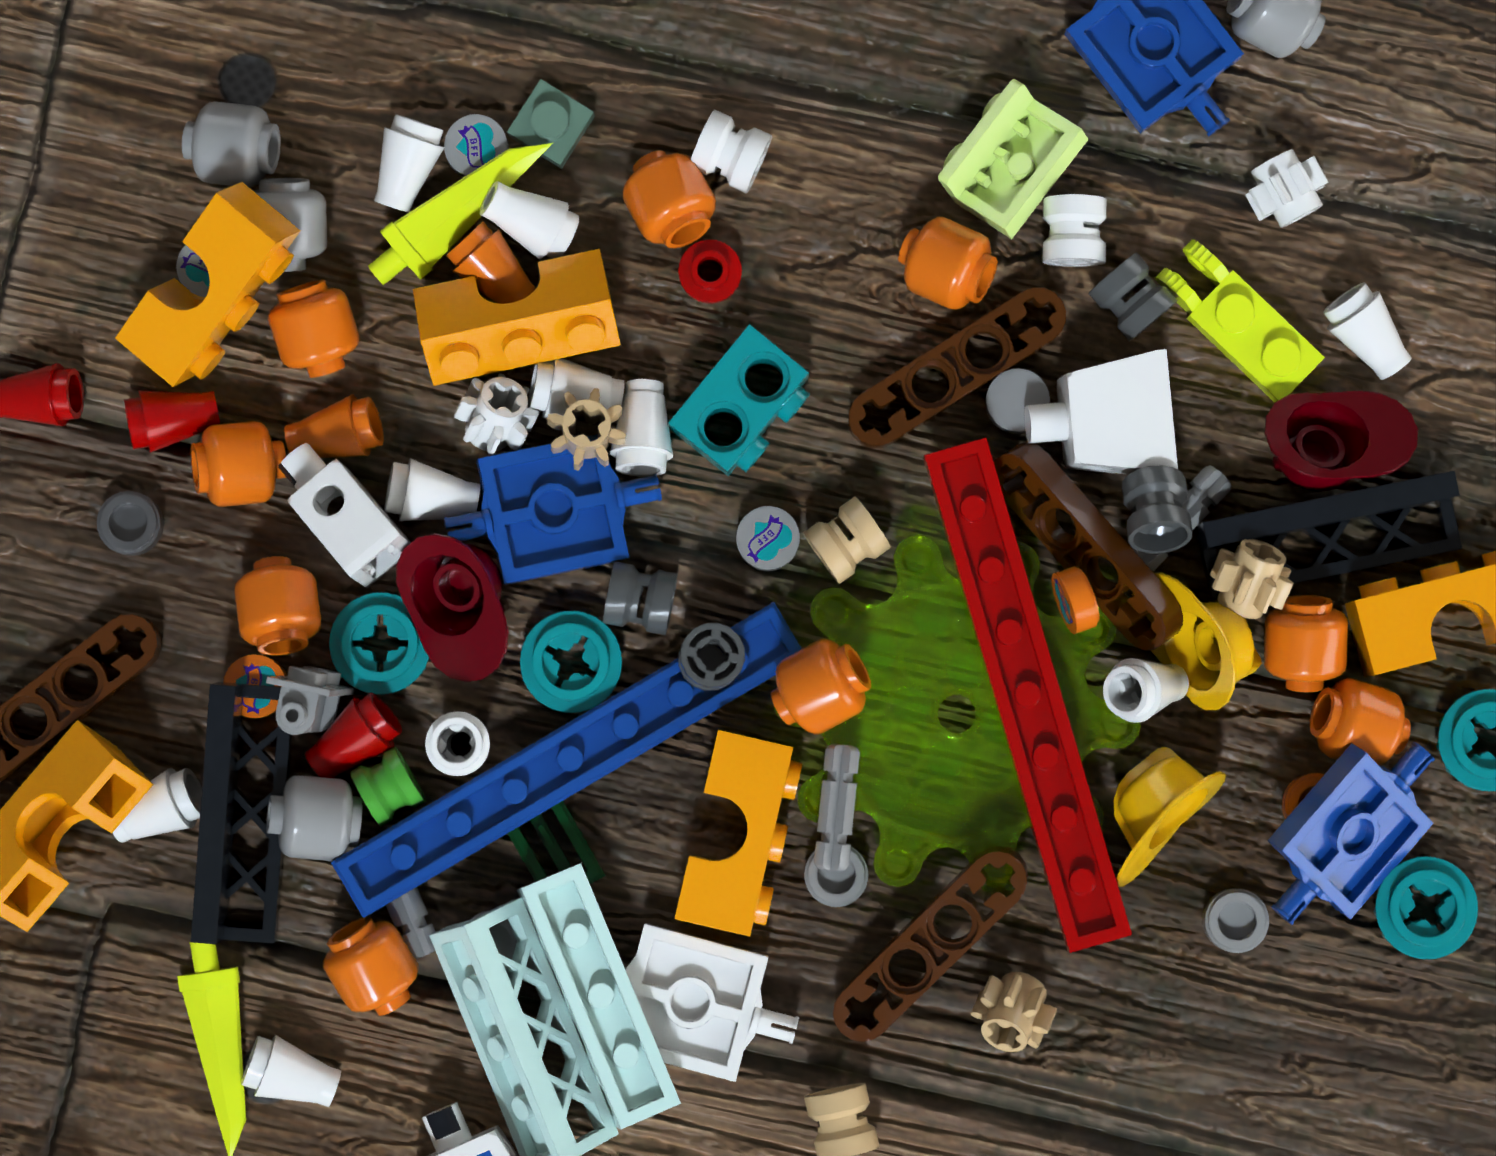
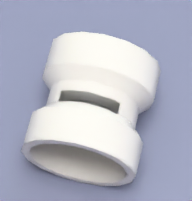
[691,109,772,193]
[1042,194,1107,267]

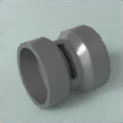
[1088,252,1178,342]
[1122,465,1193,554]
[603,561,678,635]
[678,623,745,691]

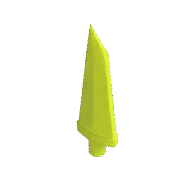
[368,143,553,285]
[177,942,246,1156]

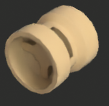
[803,496,891,584]
[804,1083,880,1156]

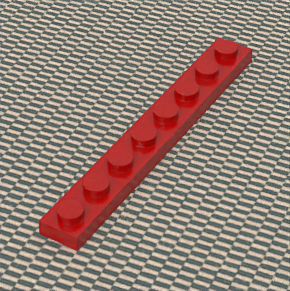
[923,437,1132,953]

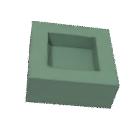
[507,79,595,169]

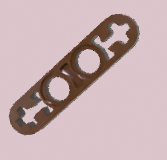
[848,287,1066,448]
[994,442,1183,650]
[0,614,162,783]
[833,846,1028,1042]

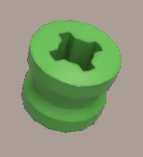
[350,747,427,827]

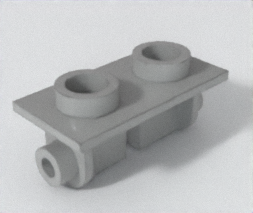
[266,666,357,735]

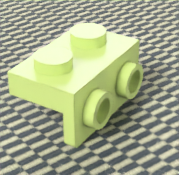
[938,79,1089,239]

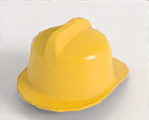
[1132,573,1262,710]
[1113,747,1226,887]

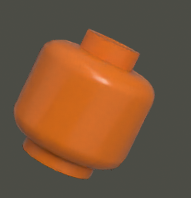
[623,150,716,249]
[898,216,998,310]
[267,279,360,378]
[191,421,286,507]
[234,556,321,656]
[1264,595,1348,692]
[771,639,871,734]
[1310,678,1411,766]
[323,916,419,1016]

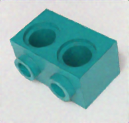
[668,324,810,477]

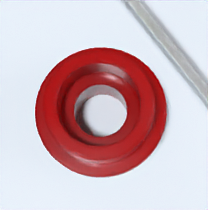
[678,240,742,304]

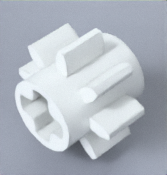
[1245,149,1329,228]
[454,373,539,456]

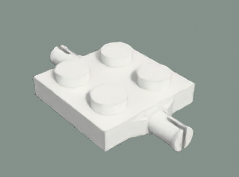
[626,923,799,1082]

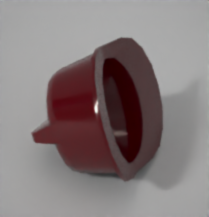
[1264,391,1418,492]
[396,533,509,682]

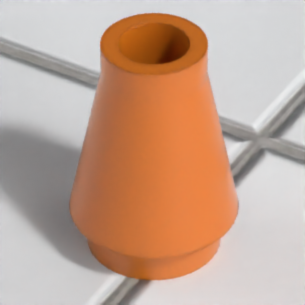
[446,221,536,304]
[284,394,384,458]

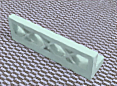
[517,863,681,1129]
[429,897,619,1156]

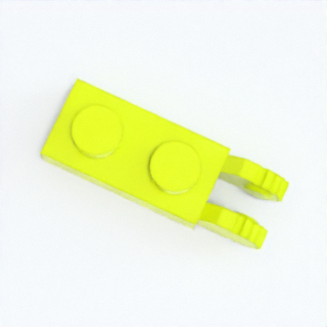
[1155,239,1325,403]

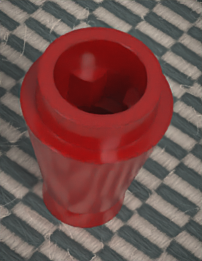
[0,363,84,426]
[124,390,220,453]
[305,692,402,779]

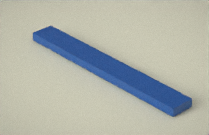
[331,602,802,918]

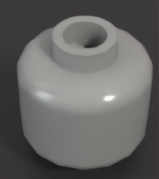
[1226,0,1326,58]
[182,101,281,188]
[254,178,327,272]
[266,775,362,861]

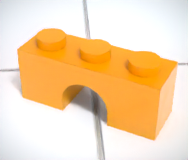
[115,182,301,387]
[413,248,621,386]
[1345,551,1496,677]
[0,720,154,932]
[675,730,803,937]

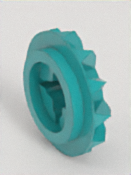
[329,592,429,695]
[520,611,623,713]
[1436,689,1496,791]
[1373,856,1478,959]

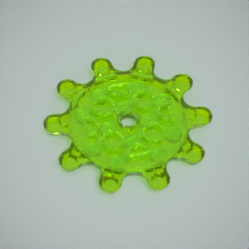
[773,535,1141,892]

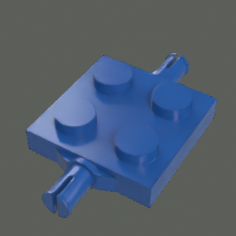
[1064,0,1244,137]
[444,434,662,585]
[1267,742,1435,925]

